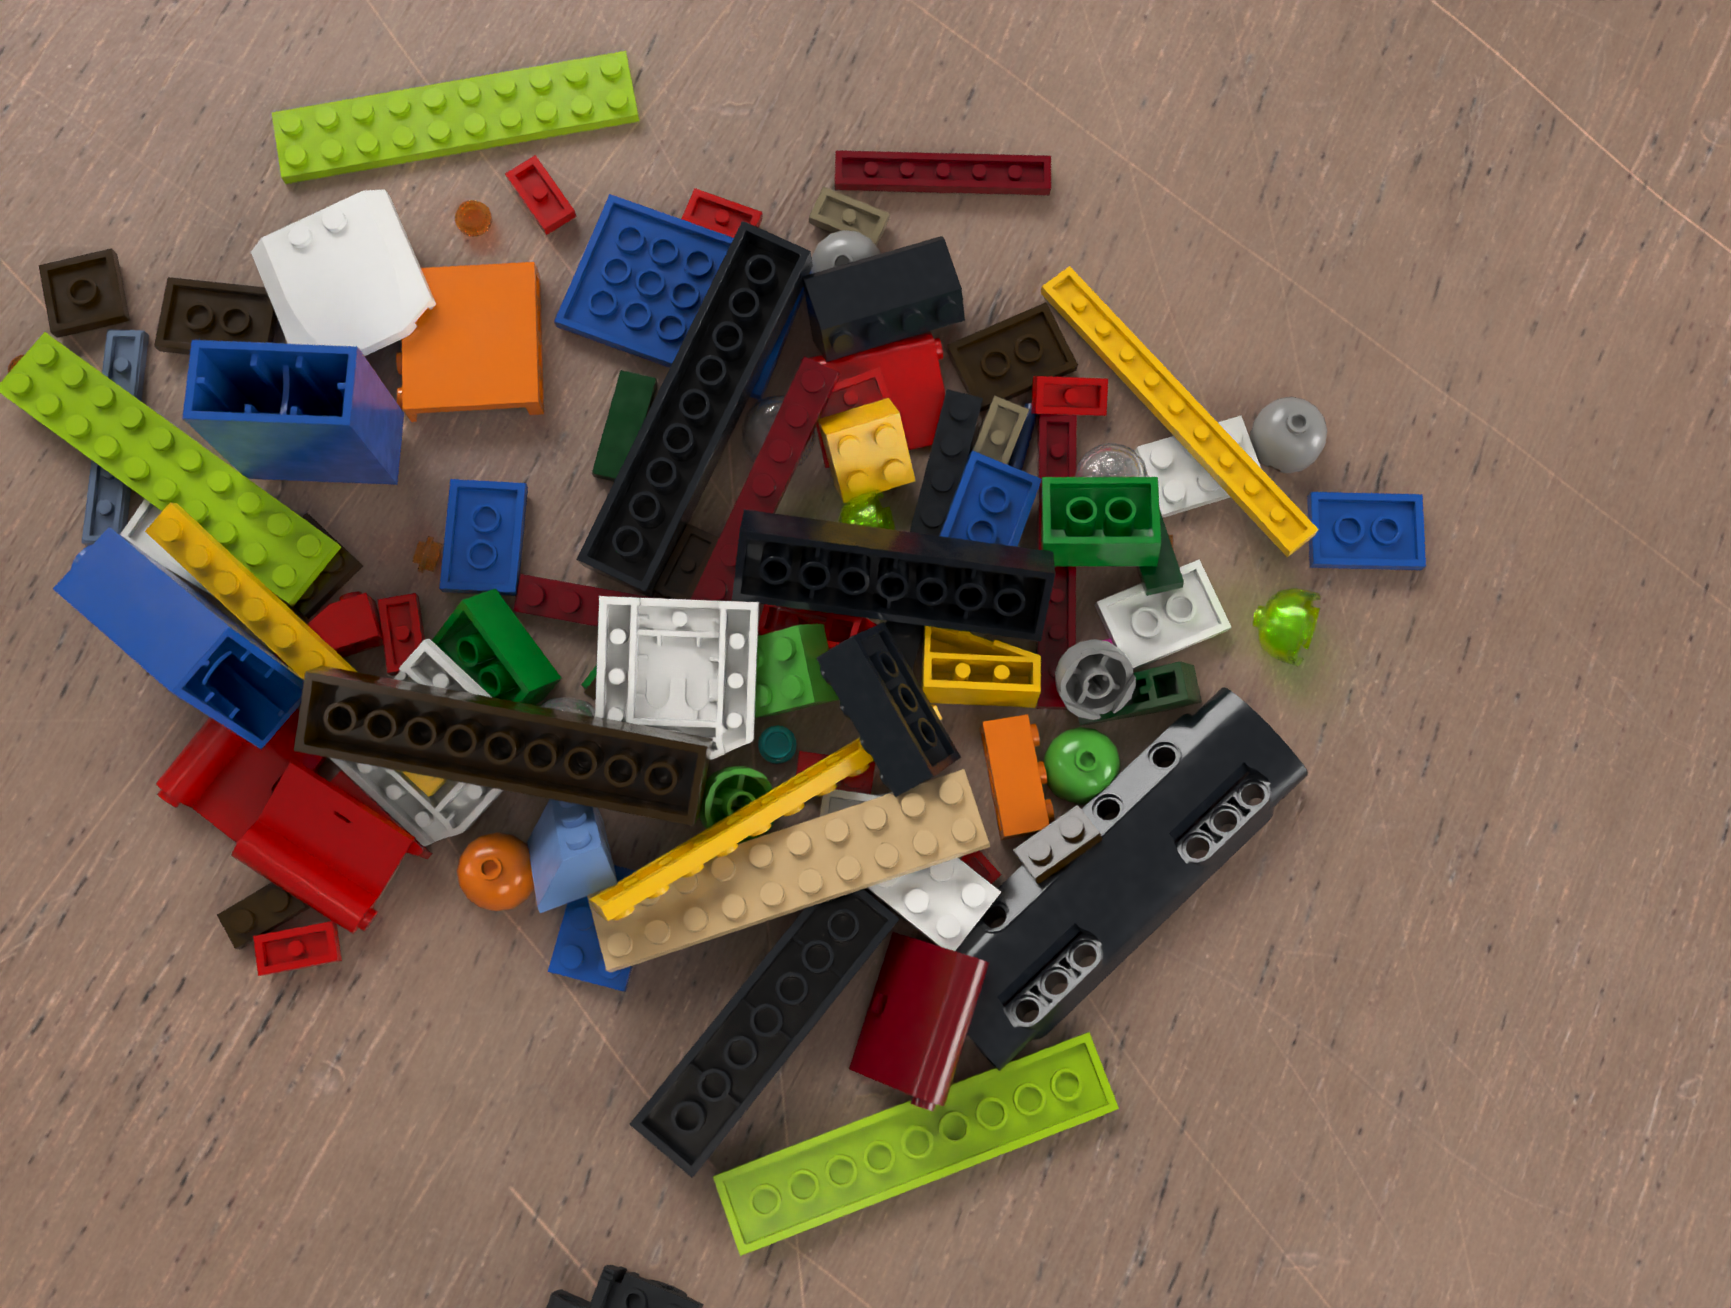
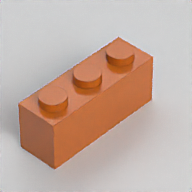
[979,714,1055,841]

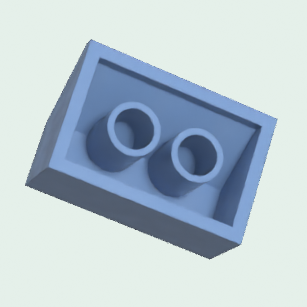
[527,799,618,913]

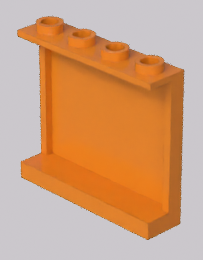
[396,262,544,422]

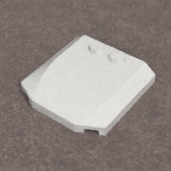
[251,190,436,356]
[595,596,759,759]
[330,639,503,846]

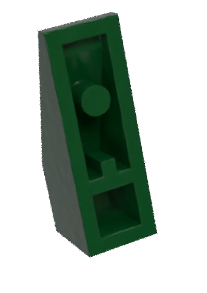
[1078,661,1202,726]

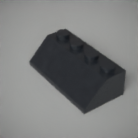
[802,236,965,362]
[816,622,961,797]

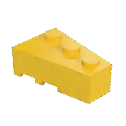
[921,626,1041,708]

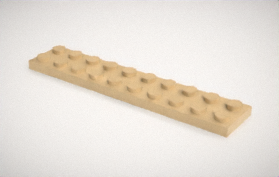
[587,769,990,973]

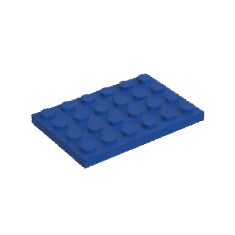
[554,194,811,401]

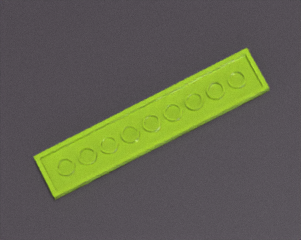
[271,51,640,184]
[0,332,341,607]
[713,1032,1119,1256]

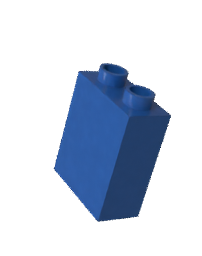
[182,340,404,485]
[53,527,304,749]

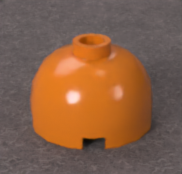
[457,832,534,911]

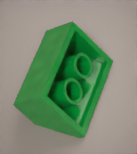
[1041,477,1161,566]
[431,589,562,705]

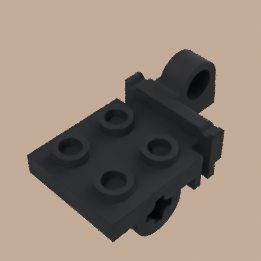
[546,1265,703,1308]

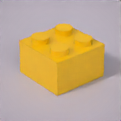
[818,398,916,503]

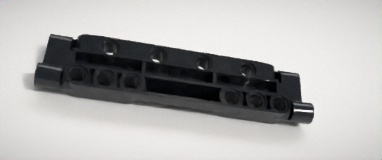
[955,687,1308,1071]

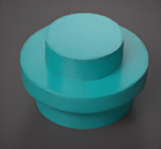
[758,725,797,764]

